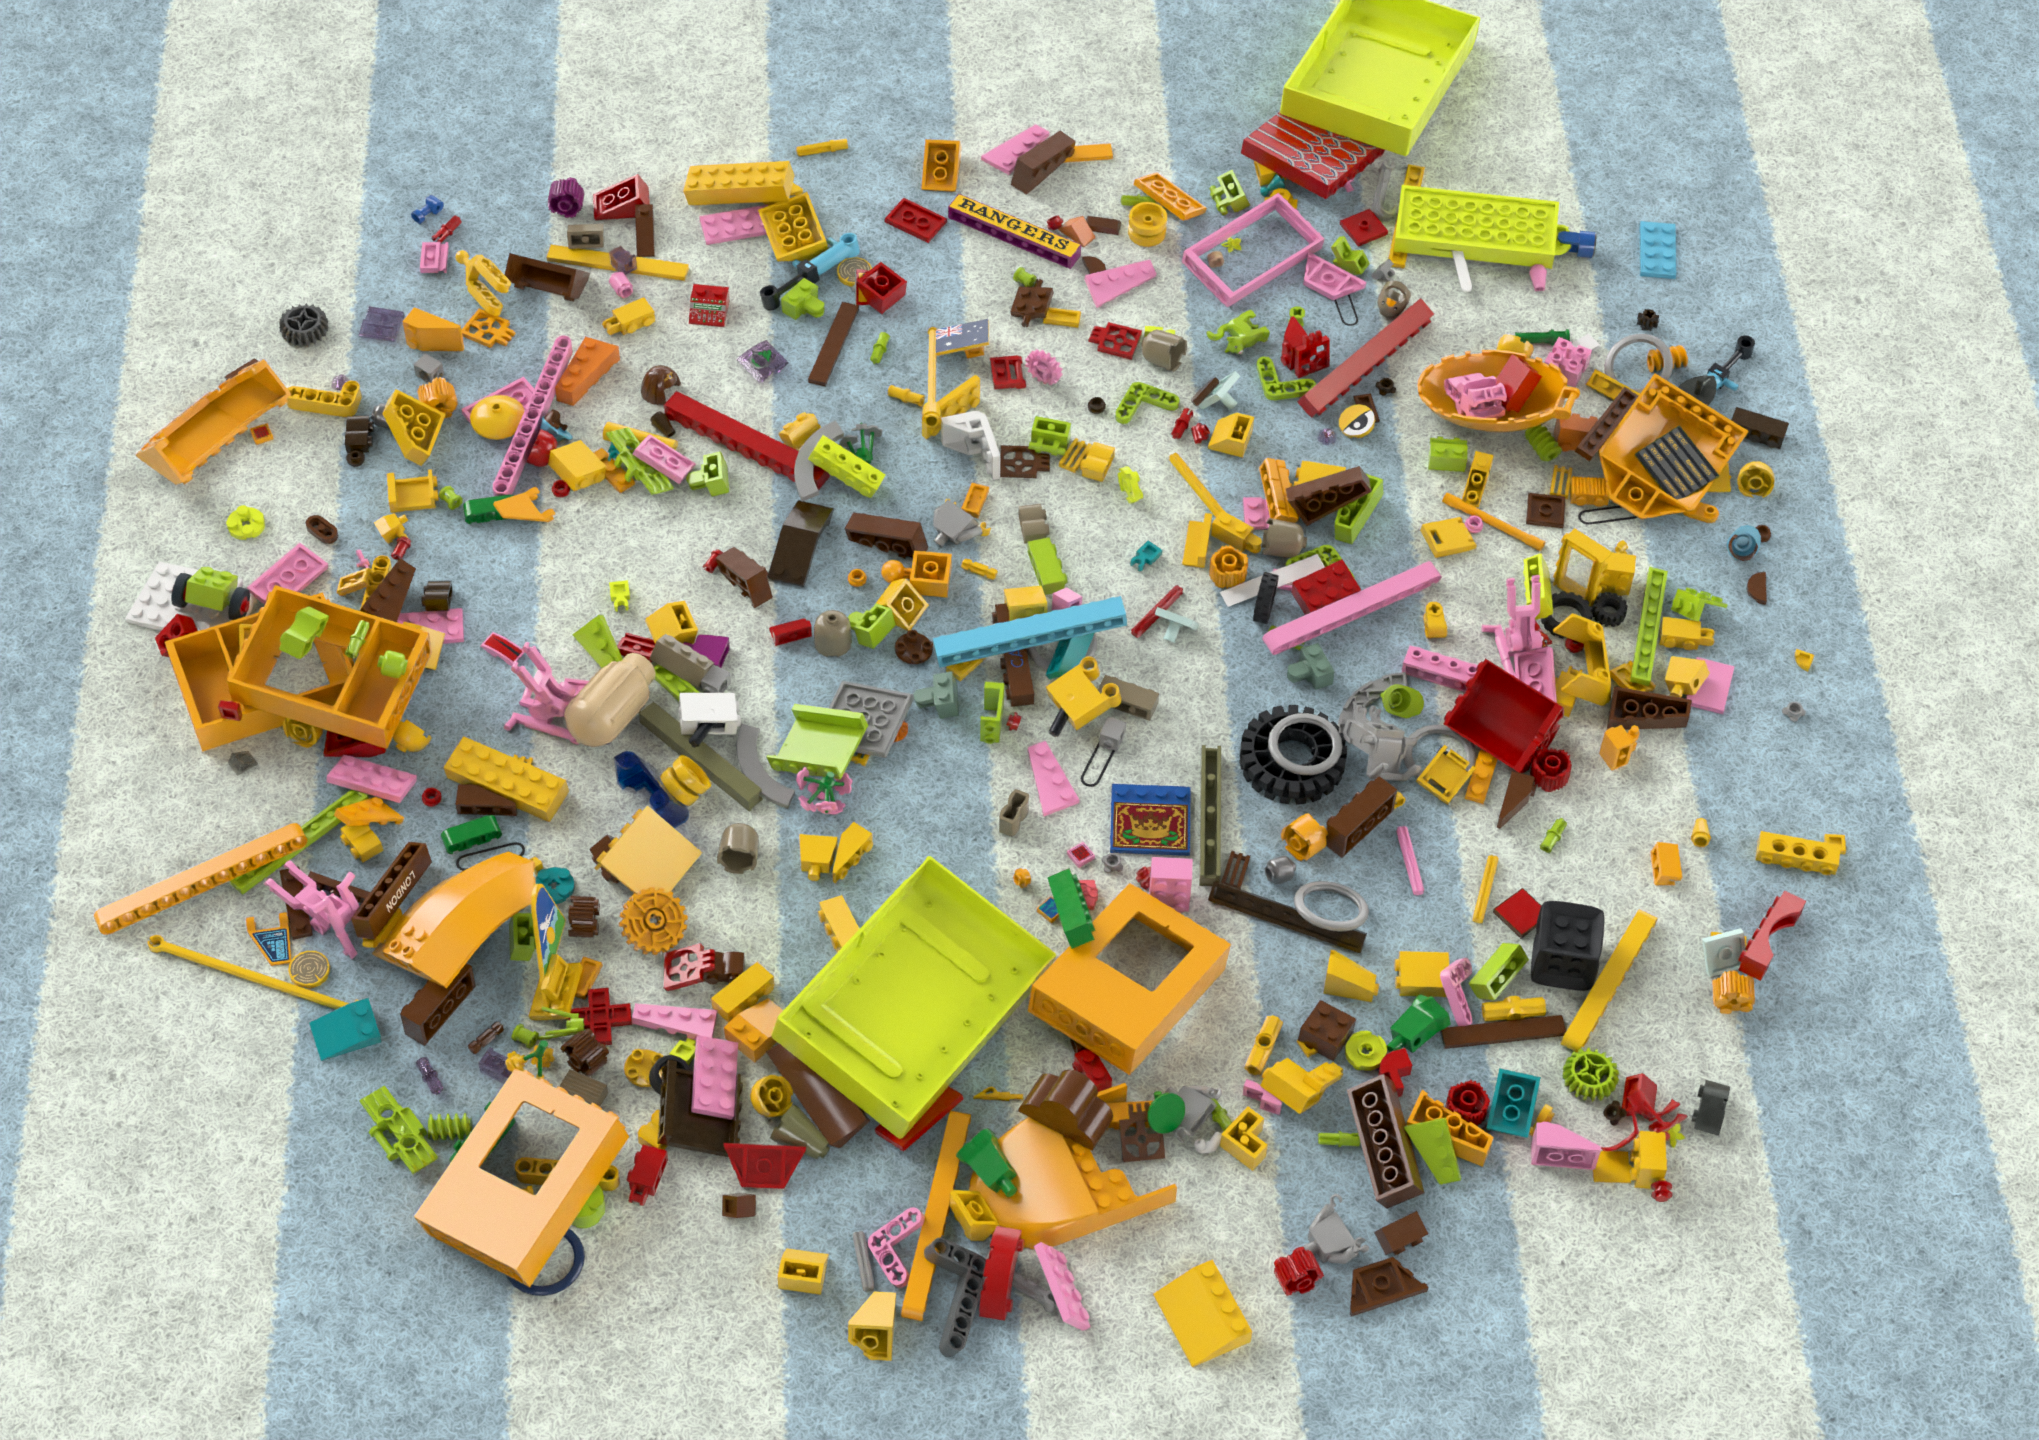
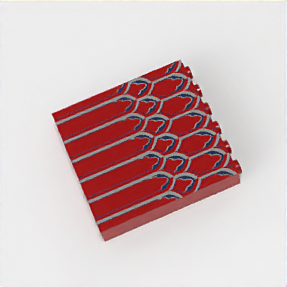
[1241,112,1385,199]

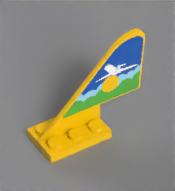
[528,884,583,1021]

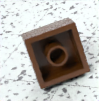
[1298,1000,1356,1061]

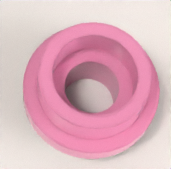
[1465,516,1483,533]

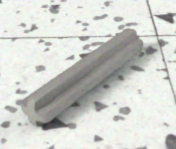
[853,1231,874,1292]

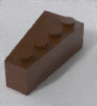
[1011,130,1076,195]
[1286,466,1372,526]
[844,512,928,559]
[360,558,416,622]

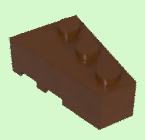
[716,547,773,609]

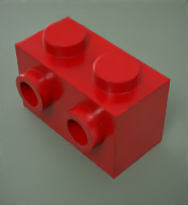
[1072,1049,1112,1092]

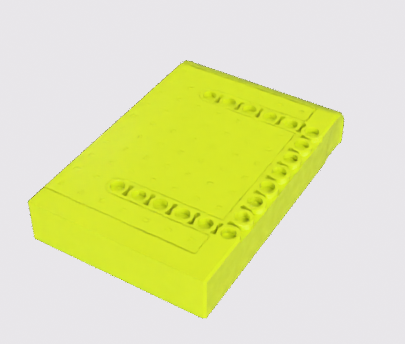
[1280,0,1480,157]
[772,856,1056,1139]

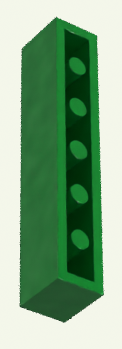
[1047,868,1096,949]

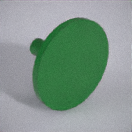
[1147,1091,1185,1134]

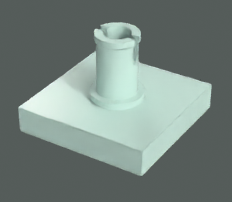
[1199,371,1240,410]
[1155,607,1199,643]
[1702,928,1746,977]

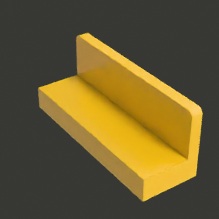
[1182,513,1212,568]

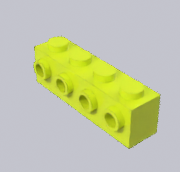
[808,435,886,498]
[1523,553,1553,620]

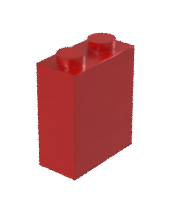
[1496,354,1543,413]

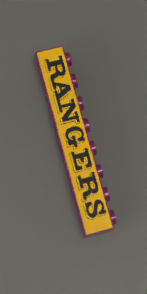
[948,193,1081,269]

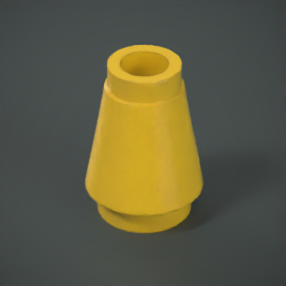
[1691,818,1711,847]

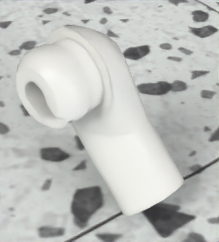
[1194,1132,1221,1154]

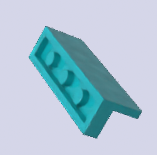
[1045,633,1095,680]

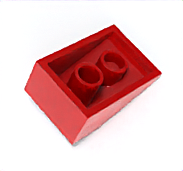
[593,174,650,220]
[323,730,386,758]

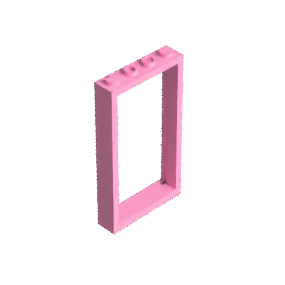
[1182,193,1324,307]

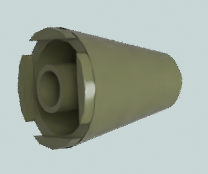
[770,1104,830,1159]

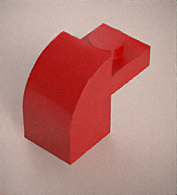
[1378,1048,1413,1098]

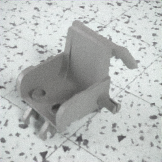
[1343,705,1421,781]

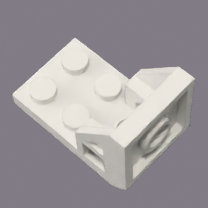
[941,411,1000,480]

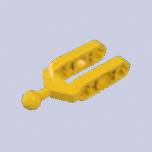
[455,250,511,316]

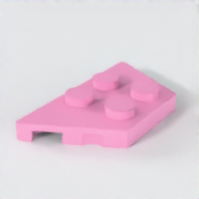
[1303,252,1366,300]

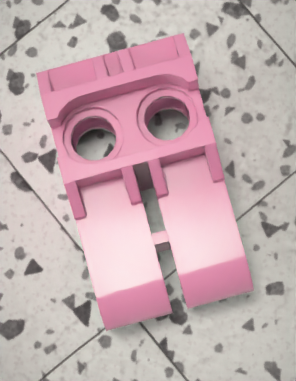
[1444,373,1507,419]

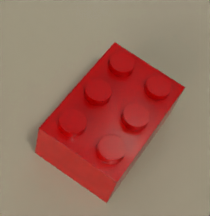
[1291,559,1361,615]

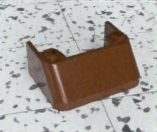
[504,253,590,302]

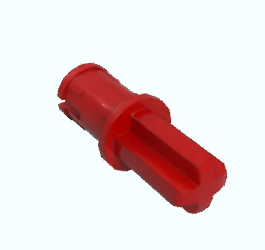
[431,215,462,244]
[1171,408,1194,439]

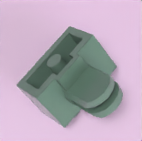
[1287,643,1335,690]
[913,671,959,719]

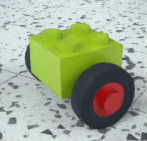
[171,567,250,620]

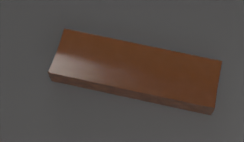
[766,1044,870,1148]

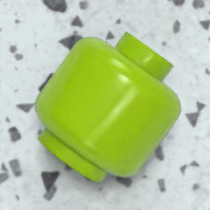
[377,650,408,678]

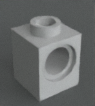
[414,353,444,383]
[701,665,731,693]
[1099,717,1126,751]

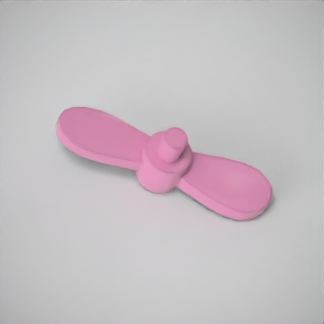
[356,549,370,569]

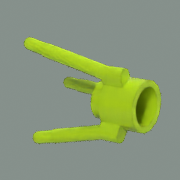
[538,1007,584,1040]

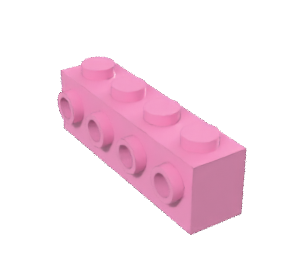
[1402,645,1478,692]

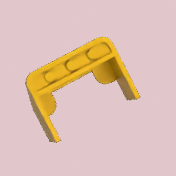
[1553,613,1611,706]

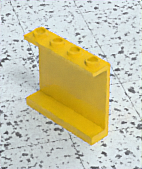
[594,805,703,894]

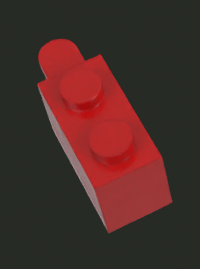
[627,1144,668,1206]

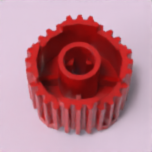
[1530,747,1572,792]
[1445,1079,1490,1126]
[1274,1247,1324,1296]

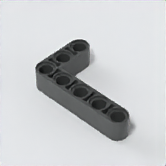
[924,1238,986,1357]

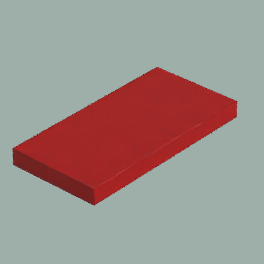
[874,1086,964,1152]

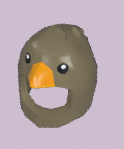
[1377,281,1411,317]

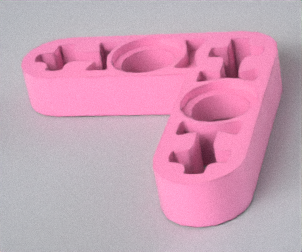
[1440,958,1472,1026]
[868,1207,925,1288]

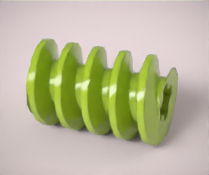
[1524,424,1562,461]
[428,1113,473,1141]

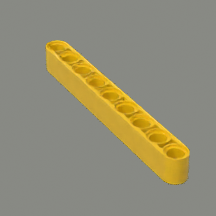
[1561,909,1658,1053]

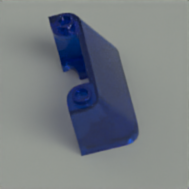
[614,751,689,829]

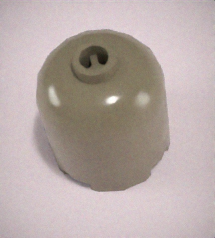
[1141,329,1187,372]
[1262,518,1307,558]
[814,610,852,657]
[717,823,759,874]

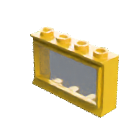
[1553,528,1612,607]

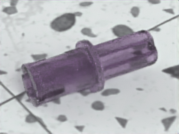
[416,1057,443,1095]

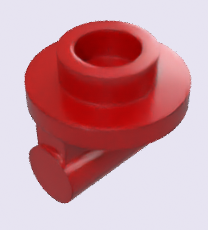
[1191,423,1210,444]
[1136,866,1151,890]

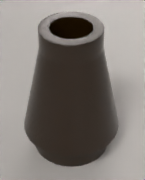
[650,411,676,438]

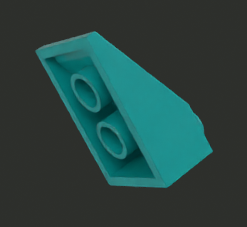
[309,998,382,1061]
[1486,1068,1541,1138]

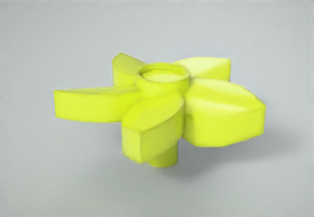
[1221,237,1241,253]
[1667,1123,1686,1148]

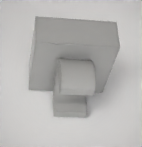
[1371,259,1395,282]

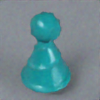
[1260,174,1285,196]

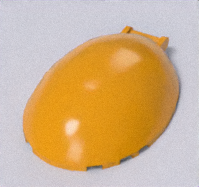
[1417,350,1581,432]

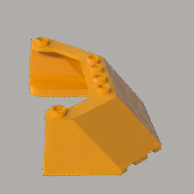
[135,359,292,485]

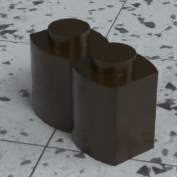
[345,415,374,453]
[421,580,453,611]

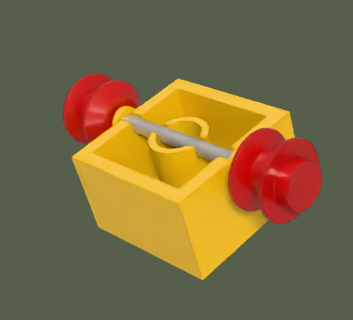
[1630,1121,1673,1202]

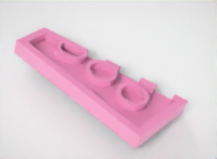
[981,124,1050,175]
[1028,741,1079,817]
[632,1003,717,1040]

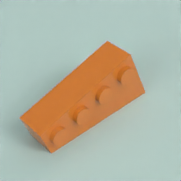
[555,336,620,406]
[1553,413,1603,452]

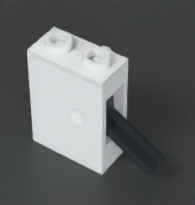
[679,693,741,748]

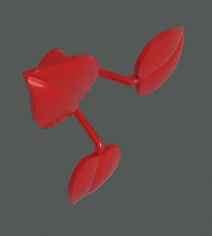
[1601,1089,1688,1151]

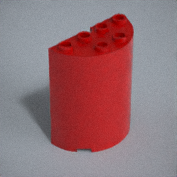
[1443,658,1564,773]

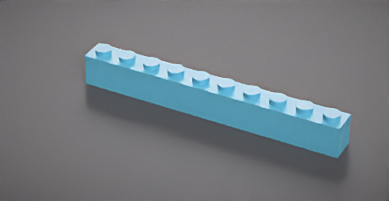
[933,596,1127,668]

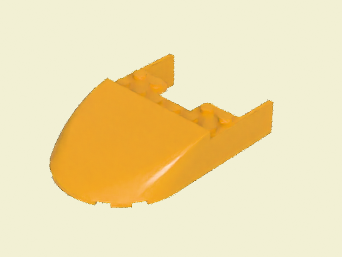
[969,1083,1177,1249]

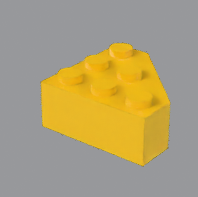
[382,389,446,466]

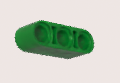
[463,495,514,524]
[441,815,502,854]

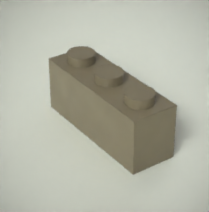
[650,634,714,688]
[1098,675,1159,721]

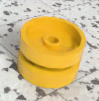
[1128,202,1167,247]
[660,755,711,806]

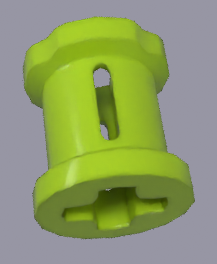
[1013,267,1037,287]
[1288,306,1305,327]
[438,485,463,510]
[511,1023,539,1049]

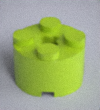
[571,1185,605,1229]

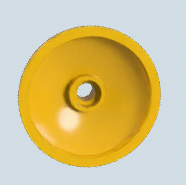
[470,395,525,440]

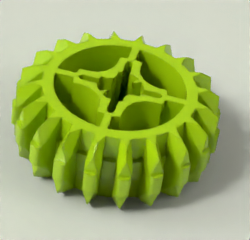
[1562,1047,1619,1102]

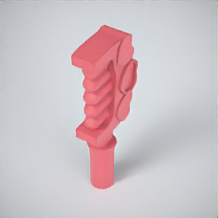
[1079,880,1098,910]

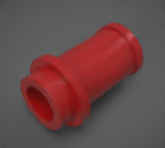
[391,536,411,560]
[703,549,723,573]

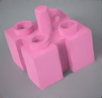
[1544,337,1592,387]

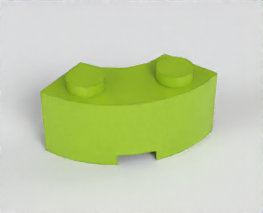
[279,606,329,659]

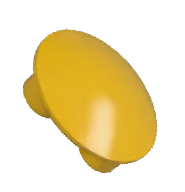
[624,1049,664,1087]

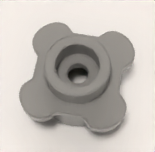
[1782,702,1806,722]
[1102,853,1123,873]

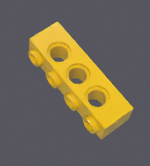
[1755,831,1841,875]

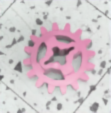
[1025,349,1063,386]

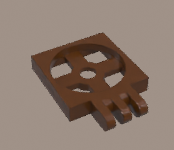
[1000,445,1050,478]
[1119,1102,1165,1162]

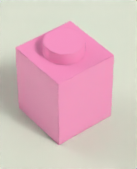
[1052,588,1082,610]

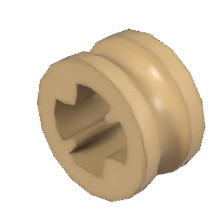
[1207,251,1224,268]

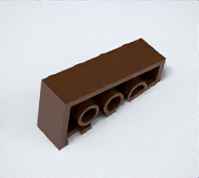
[1607,686,1692,730]

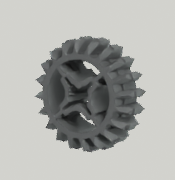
[279,303,329,347]

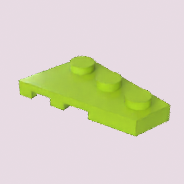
[572,614,623,668]
[1404,1117,1461,1185]

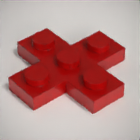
[569,987,632,1046]

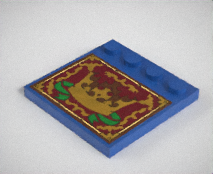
[1110,784,1191,856]

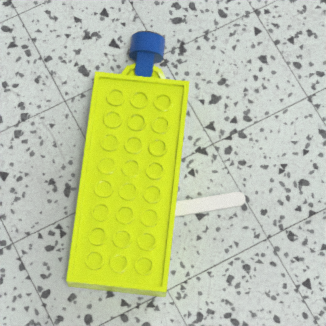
[1394,185,1597,292]

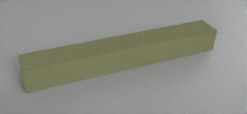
[639,701,763,812]
[1199,745,1221,886]

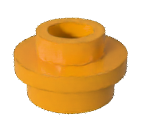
[848,569,867,587]
[1013,868,1031,888]

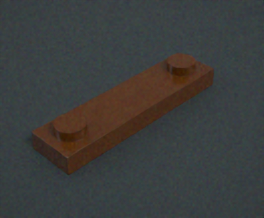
[279,866,313,940]

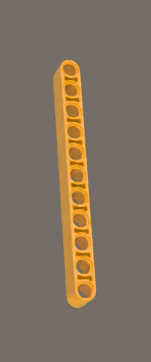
[94,823,308,935]
[901,1111,971,1321]

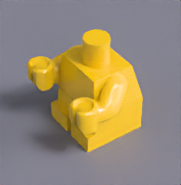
[374,513,409,544]

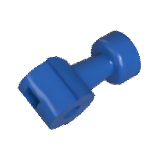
[411,195,444,224]

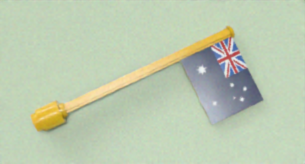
[922,319,989,428]

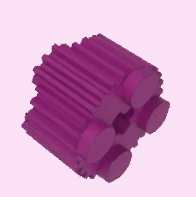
[547,177,585,218]

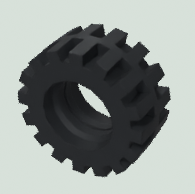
[1592,592,1628,627]

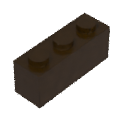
[1731,407,1789,449]

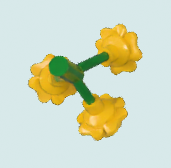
[505,1040,555,1086]

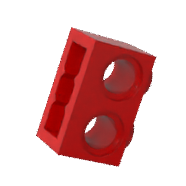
[155,614,198,657]

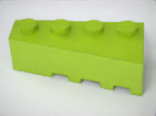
[1334,468,1384,545]

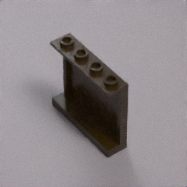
[657,1060,743,1157]

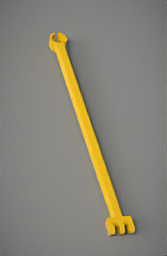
[147,935,359,1010]

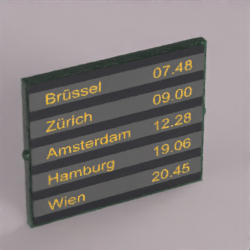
[1635,425,1719,500]

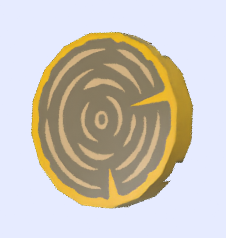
[837,257,872,287]
[288,951,330,989]

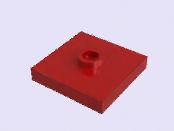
[1340,208,1388,247]

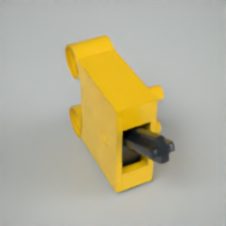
[1046,656,1122,737]

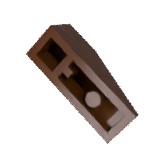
[635,204,655,257]
[1497,771,1537,829]
[455,784,517,816]

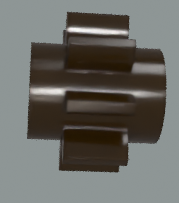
[1637,309,1659,331]

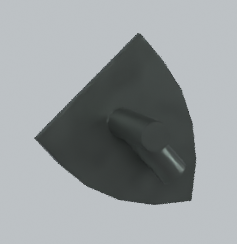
[1678,375,1717,406]

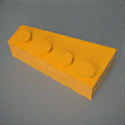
[1406,1090,1494,1167]

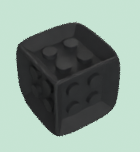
[1531,901,1605,991]

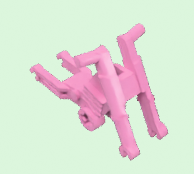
[1481,575,1542,676]
[504,642,579,745]
[264,860,360,959]

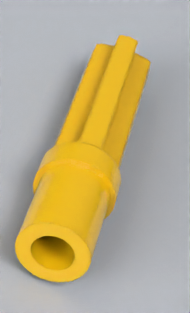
[796,139,848,157]

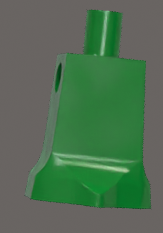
[1386,994,1451,1053]
[956,1128,1017,1197]

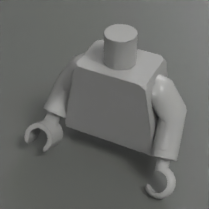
[1165,1085,1222,1143]
[1302,1194,1369,1264]

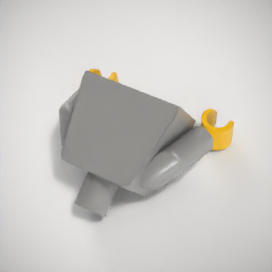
[933,499,991,547]

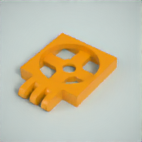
[461,308,516,348]

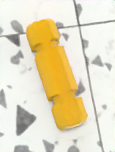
[961,558,998,580]

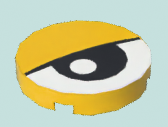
[1339,404,1375,438]

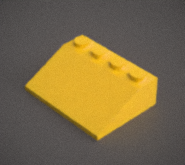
[758,192,829,262]
[1153,1259,1252,1367]

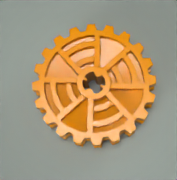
[619,887,688,955]

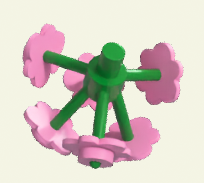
[796,767,852,815]

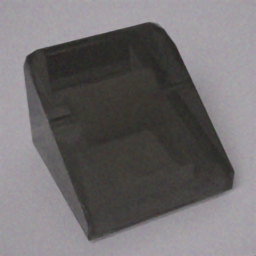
[228,751,258,776]

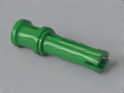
[1514,329,1570,345]

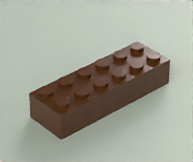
[1347,1074,1425,1209]

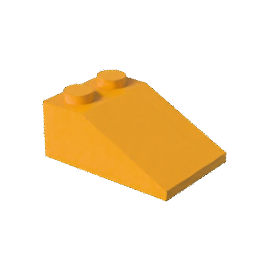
[921,139,962,192]
[402,307,464,351]
[724,998,783,1063]

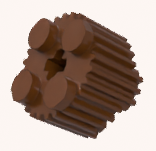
[568,896,600,938]
[560,1028,609,1077]

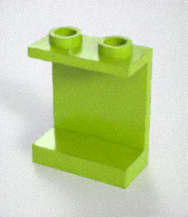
[980,682,1005,744]

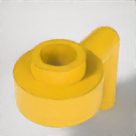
[1529,1104,1555,1137]

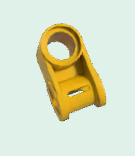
[1423,602,1447,638]

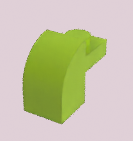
[1331,236,1370,275]

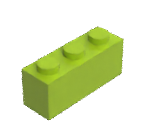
[1027,537,1068,595]
[1468,943,1529,1000]

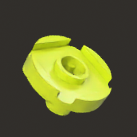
[1117,466,1143,504]
[226,505,265,540]
[1345,1031,1387,1071]

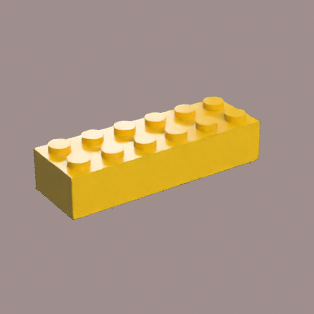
[683,161,795,205]
[443,736,569,822]

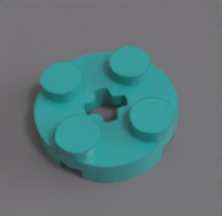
[535,867,575,904]

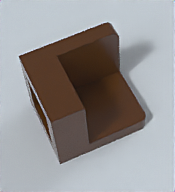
[722,1193,756,1218]

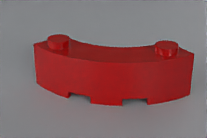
[979,1226,1025,1321]

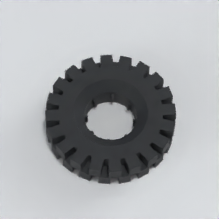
[1239,705,1347,805]

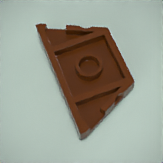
[1350,1257,1429,1317]

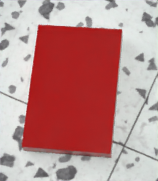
[884,198,947,243]

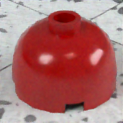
[526,429,558,467]

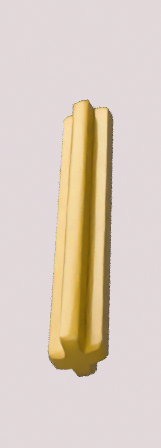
[1472,855,1499,924]

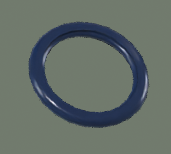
[506,1229,585,1296]

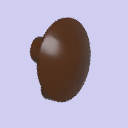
[894,630,933,664]

